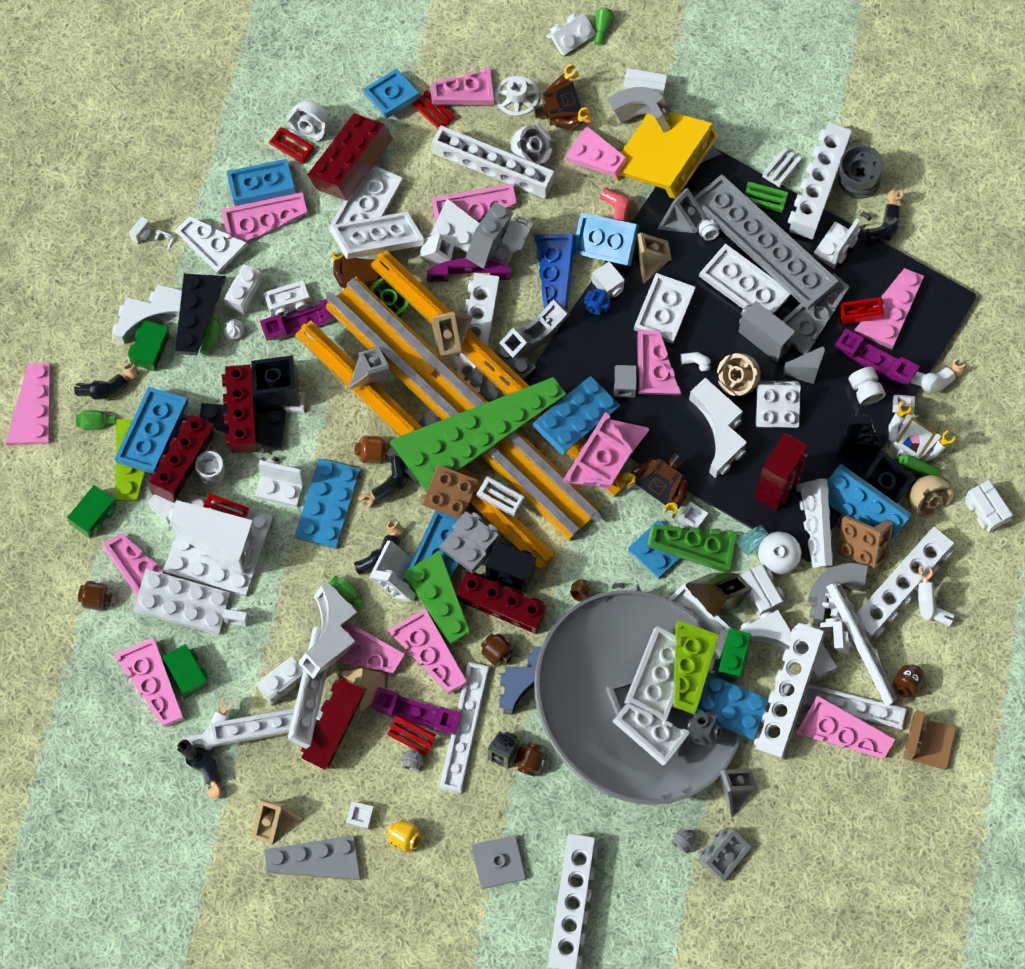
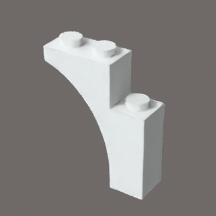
[112,285,182,344]
[689,378,747,478]
[298,581,357,679]
[739,610,836,682]

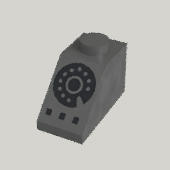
[488,731,519,769]

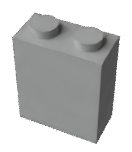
[466,202,513,269]
[739,301,795,363]

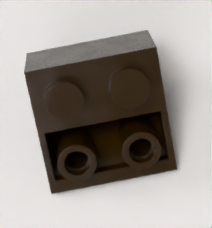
[685,573,752,617]

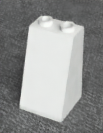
[168,500,256,574]

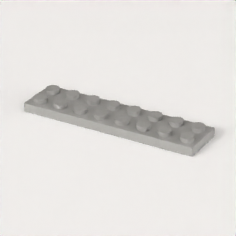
[694,174,839,310]

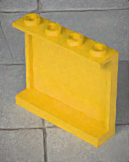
[615,112,718,199]

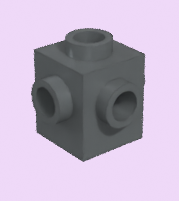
[687,711,722,748]

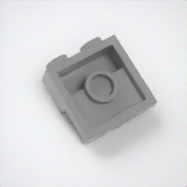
[439,512,501,573]

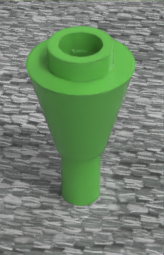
[594,8,615,46]

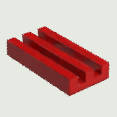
[412,90,455,129]
[269,127,315,164]
[840,297,884,324]
[204,493,249,518]
[387,714,436,756]

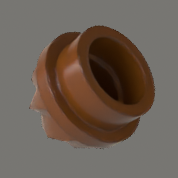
[570,579,592,602]

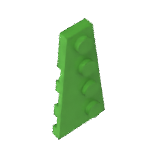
[647,525,737,573]
[403,551,469,645]

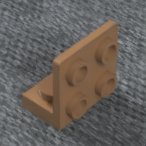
[419,465,478,519]
[837,516,894,569]
[903,710,956,770]

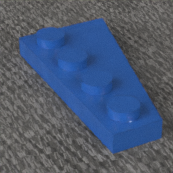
[534,234,576,311]

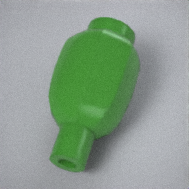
[200,316,221,355]
[76,410,115,430]
[329,575,364,609]

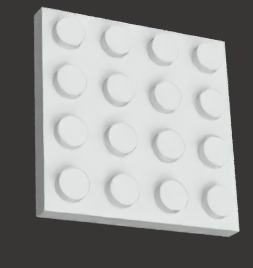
[163,493,273,597]

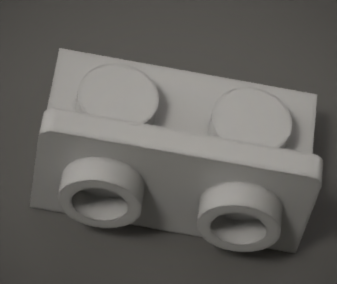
[697,828,751,881]

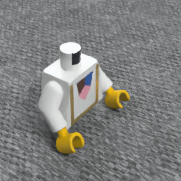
[888,400,956,462]

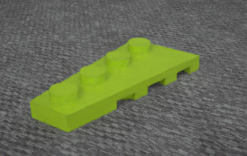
[115,419,145,502]
[673,620,719,714]

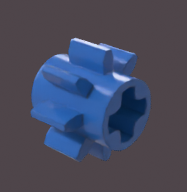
[584,289,611,315]

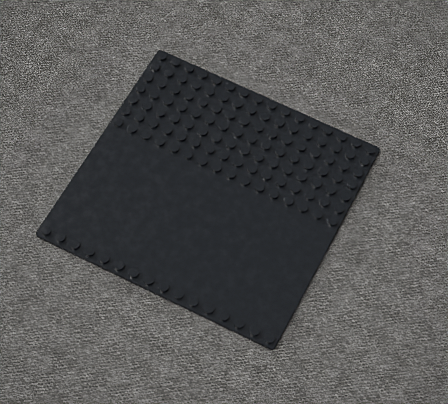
[524,148,976,562]

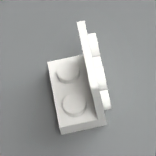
[813,218,861,269]
[755,381,800,428]
[255,460,304,507]
[369,540,416,602]

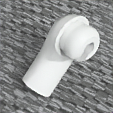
[681,352,711,371]

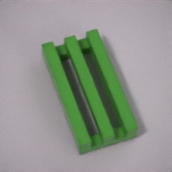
[744,182,788,213]
[894,455,941,477]

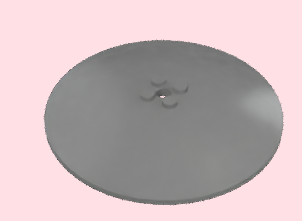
[534,590,742,805]

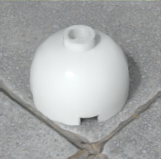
[286,100,329,142]
[511,124,552,165]
[758,531,802,575]

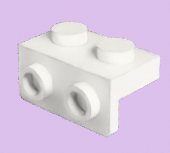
[546,12,596,56]
[263,280,311,317]
[820,618,853,654]

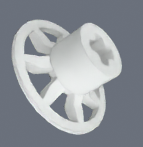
[495,76,539,116]

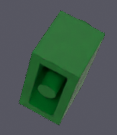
[128,320,170,372]
[67,485,117,538]
[718,628,752,679]
[162,644,209,699]

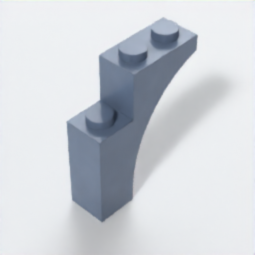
[499,646,541,715]

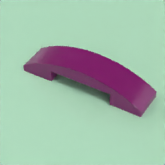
[427,258,511,282]
[260,295,337,341]
[835,329,920,384]
[371,687,462,735]

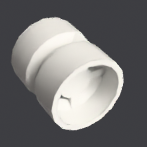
[849,367,886,406]
[195,451,225,487]

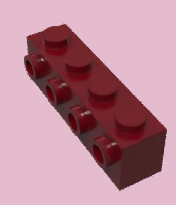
[222,364,257,453]
[148,414,214,503]
[456,572,547,634]
[301,677,367,770]

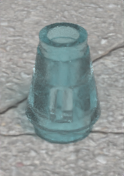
[736,524,768,555]

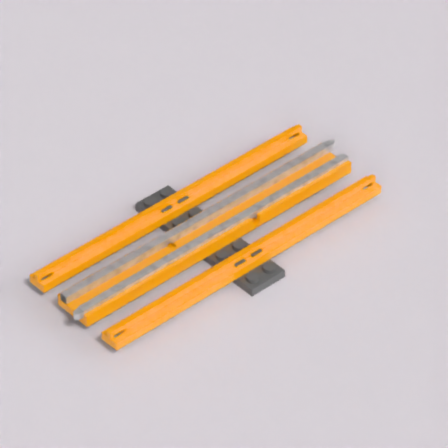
[295,250,629,570]

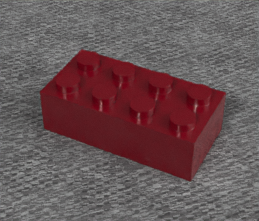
[307,113,393,201]
[754,433,808,511]

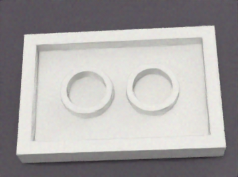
[634,273,695,344]

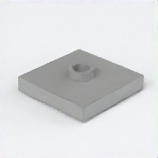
[471,835,525,890]

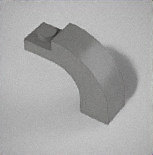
[607,87,671,132]
[499,299,570,358]
[807,563,868,626]

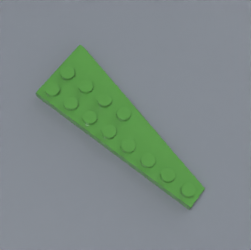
[390,377,566,493]

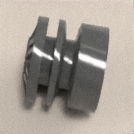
[838,145,883,199]

